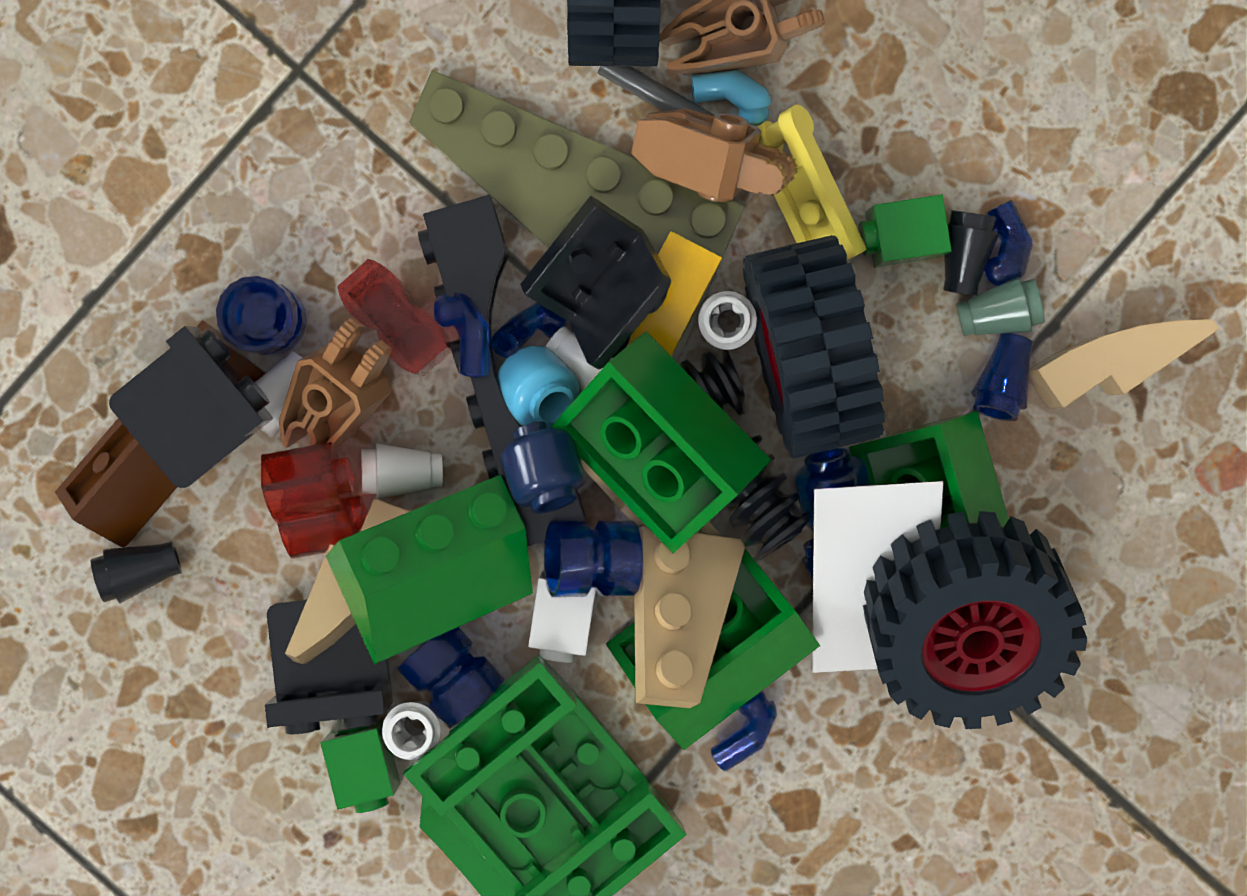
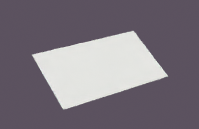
[812,481,943,673]

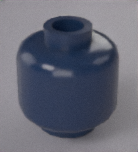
[500,421,585,514]

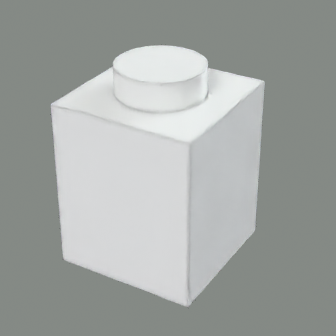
[528,574,596,663]

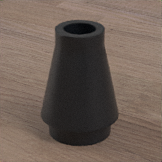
[943,210,1000,295]
[90,541,182,604]

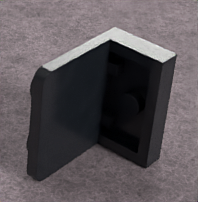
[520,196,671,369]
[109,326,274,488]
[265,599,393,735]

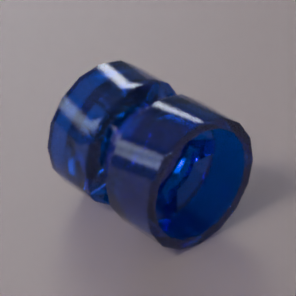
[216,276,307,356]
[544,521,643,597]
[396,627,505,729]

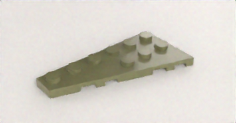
[409,70,745,362]

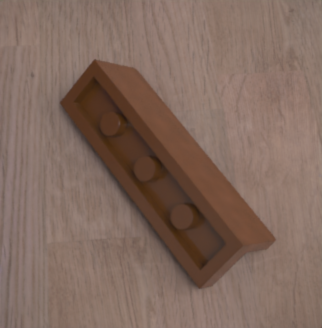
[55,320,266,547]

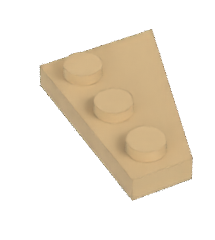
[633,526,745,708]

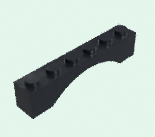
[418,194,588,546]

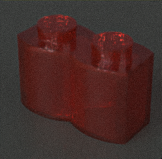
[337,259,452,377]
[261,442,367,559]

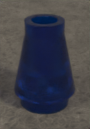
[971,333,1033,421]

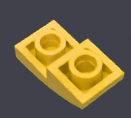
[626,231,722,357]

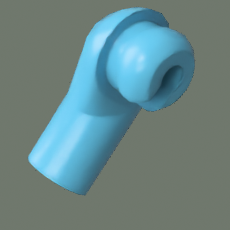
[691,70,771,126]

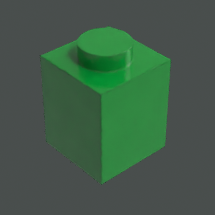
[859,194,952,268]
[320,719,401,813]

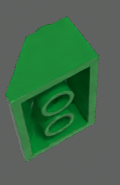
[551,331,771,553]
[849,411,1009,529]
[326,475,533,665]
[606,549,820,750]

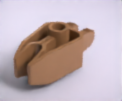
[660,0,826,75]
[631,108,798,202]
[279,317,393,466]

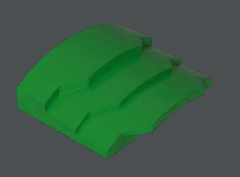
[403,654,687,896]

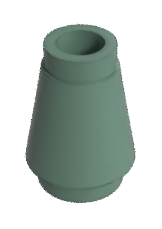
[956,277,1045,336]

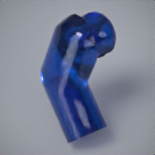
[985,200,1033,286]
[434,292,490,377]
[491,302,568,358]
[711,691,777,771]

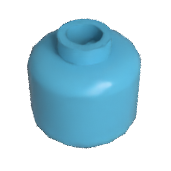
[496,346,580,428]

